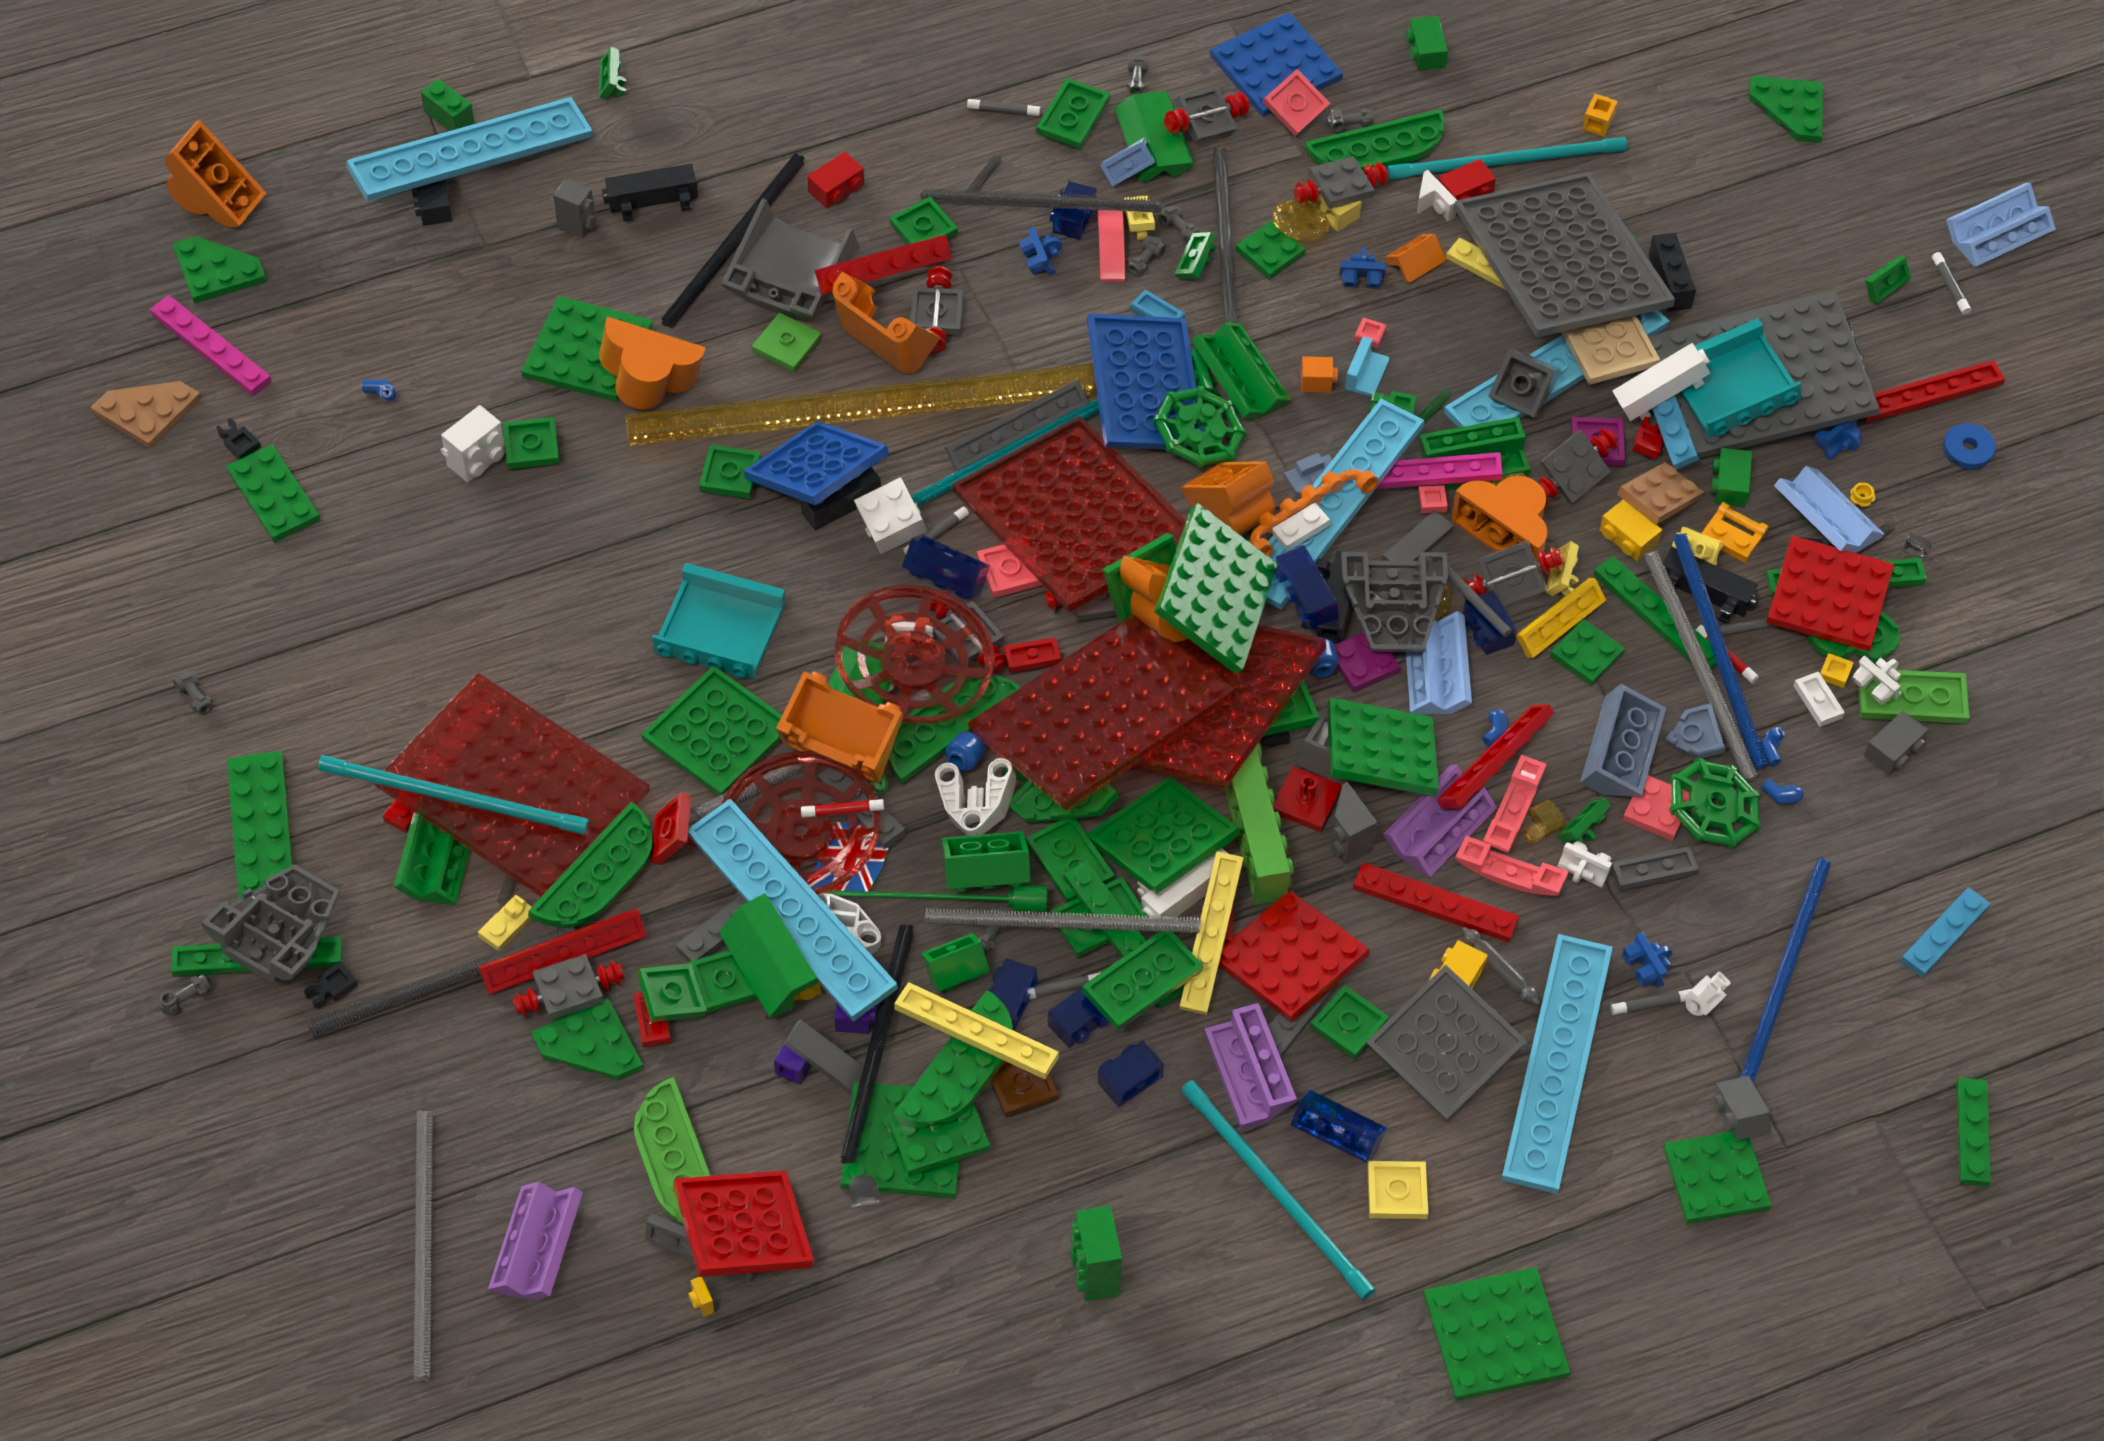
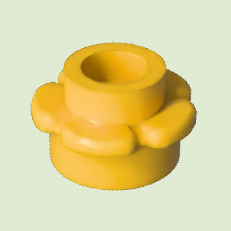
[1850,483,1875,507]

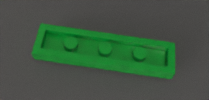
[1956,1078,1991,1187]

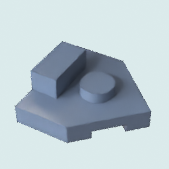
[1283,453,1332,498]
[1665,703,1725,758]

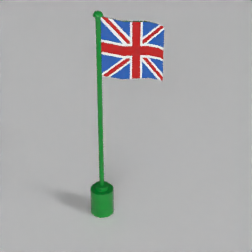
[806,822,1048,913]

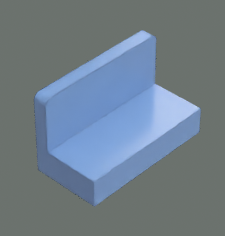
[1100,138,1155,187]

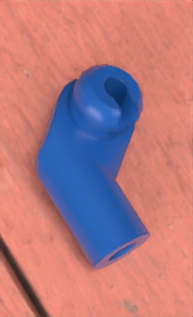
[362,380,396,402]
[1482,709,1508,747]
[1760,727,1785,767]
[1761,779,1803,805]

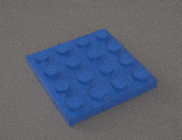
[1210,12,1343,117]
[744,421,889,505]

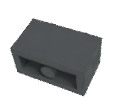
[553,178,597,238]
[1864,711,1928,775]
[1713,1076,1770,1141]

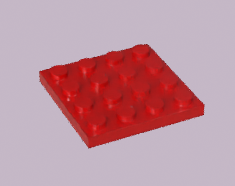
[1766,536,1894,652]
[1218,890,1370,1023]
[673,1170,814,1277]

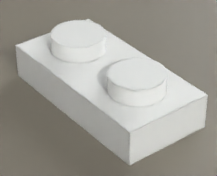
[1272,503,1330,552]
[1794,672,1845,727]

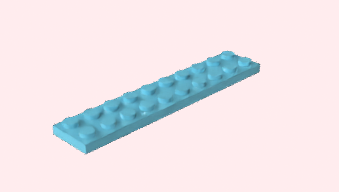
[346,97,593,202]
[1444,310,1669,428]
[1265,399,1424,610]
[688,799,898,1022]
[1501,934,1613,1194]

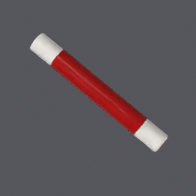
[1696,625,1759,684]
[801,799,884,818]

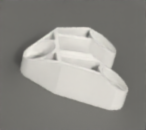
[935,758,1016,836]
[817,893,881,954]

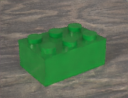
[941,831,1030,891]
[1070,1205,1122,1302]

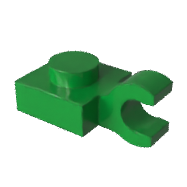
[1369,391,1416,414]

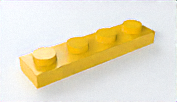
[1516,578,1606,658]

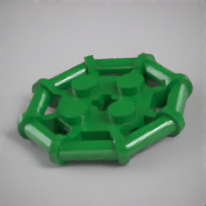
[1153,385,1246,468]
[1669,758,1761,849]

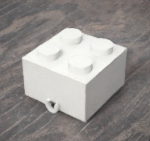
[440,405,506,483]
[854,477,927,554]

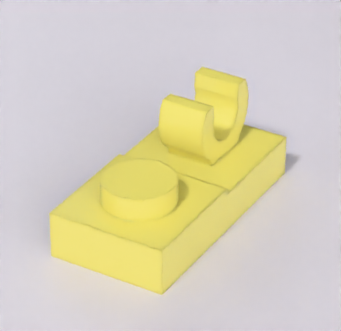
[1125,196,1155,240]
[1545,541,1579,596]
[478,895,532,952]

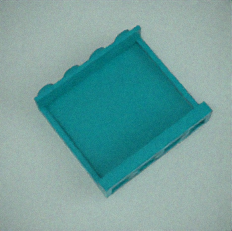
[1667,318,1801,439]
[652,563,786,680]

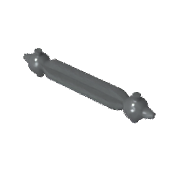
[1462,927,1540,1006]

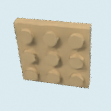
[1561,315,1660,385]

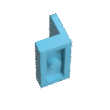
[1345,336,1389,397]

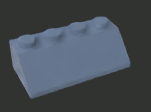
[1580,684,1666,797]

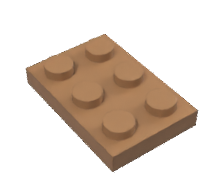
[1617,462,1704,525]

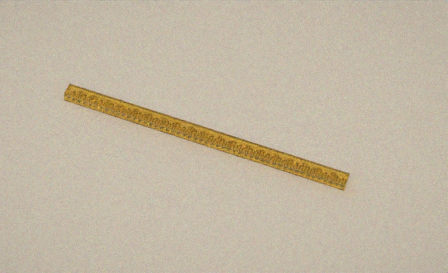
[625,363,1097,446]

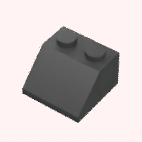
[1488,349,1561,417]
[1296,712,1349,785]
[1330,782,1377,865]

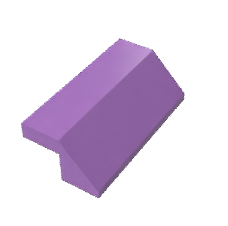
[1383,765,1497,877]
[1204,1003,1297,1130]
[488,1181,583,1301]

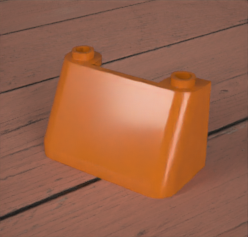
[833,272,940,374]
[776,671,903,783]

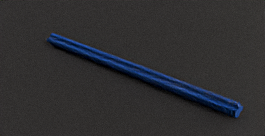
[1673,533,1768,770]
[1740,857,1832,1084]

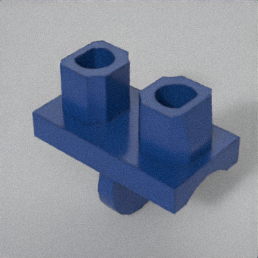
[1019,226,1063,275]
[1339,247,1386,289]
[1815,420,1862,460]
[1622,932,1673,988]

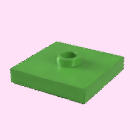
[752,313,822,372]

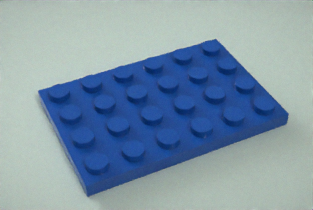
[1086,313,1203,451]

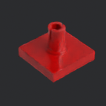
[1272,766,1342,833]
[651,792,698,865]

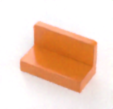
[1385,234,1446,282]

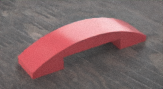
[1097,210,1125,282]
[1483,755,1547,852]
[1455,836,1569,896]

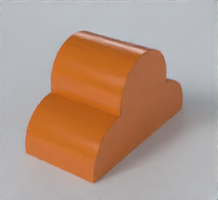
[165,120,266,227]
[599,317,706,410]
[1180,462,1275,536]
[1451,476,1547,560]
[1120,556,1188,642]

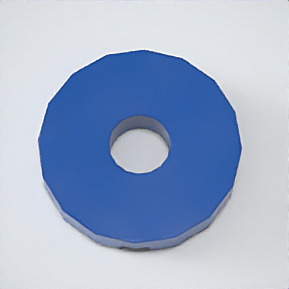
[1943,423,1995,469]

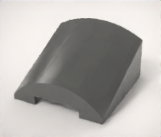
[721,198,860,319]

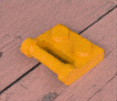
[1702,502,1769,563]

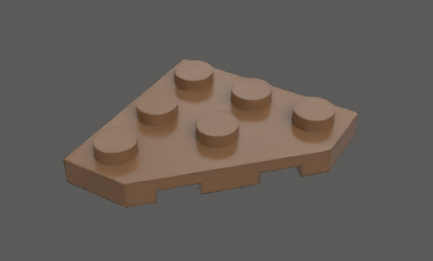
[90,381,201,449]

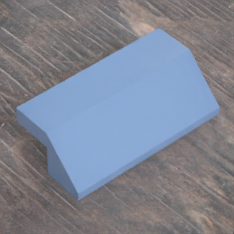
[1946,183,2056,266]
[1774,466,1885,553]
[1406,611,1472,714]

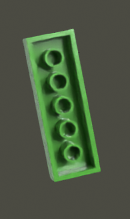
[1218,734,1294,905]

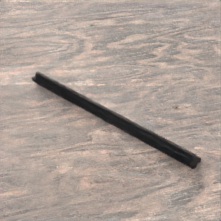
[661,153,805,328]
[840,924,914,1164]

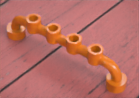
[1250,469,1379,557]

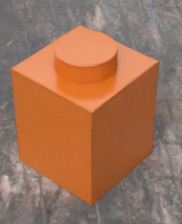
[1301,356,1338,393]

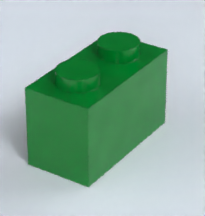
[1405,16,1448,70]
[421,79,475,131]
[1710,448,1752,508]
[921,933,990,992]

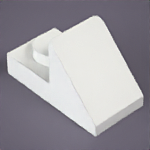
[1417,170,1457,221]

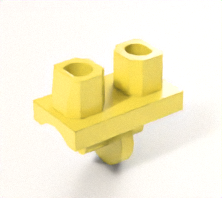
[1672,527,1724,565]

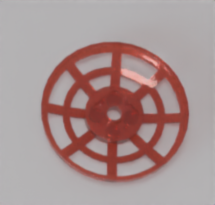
[834,585,995,724]
[721,751,881,895]

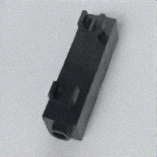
[602,164,698,221]
[1660,547,1759,624]
[1301,551,1353,644]

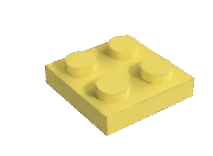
[1367,1161,1428,1219]

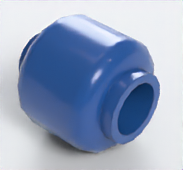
[1301,637,1338,678]
[946,731,985,771]

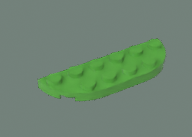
[634,1077,710,1226]

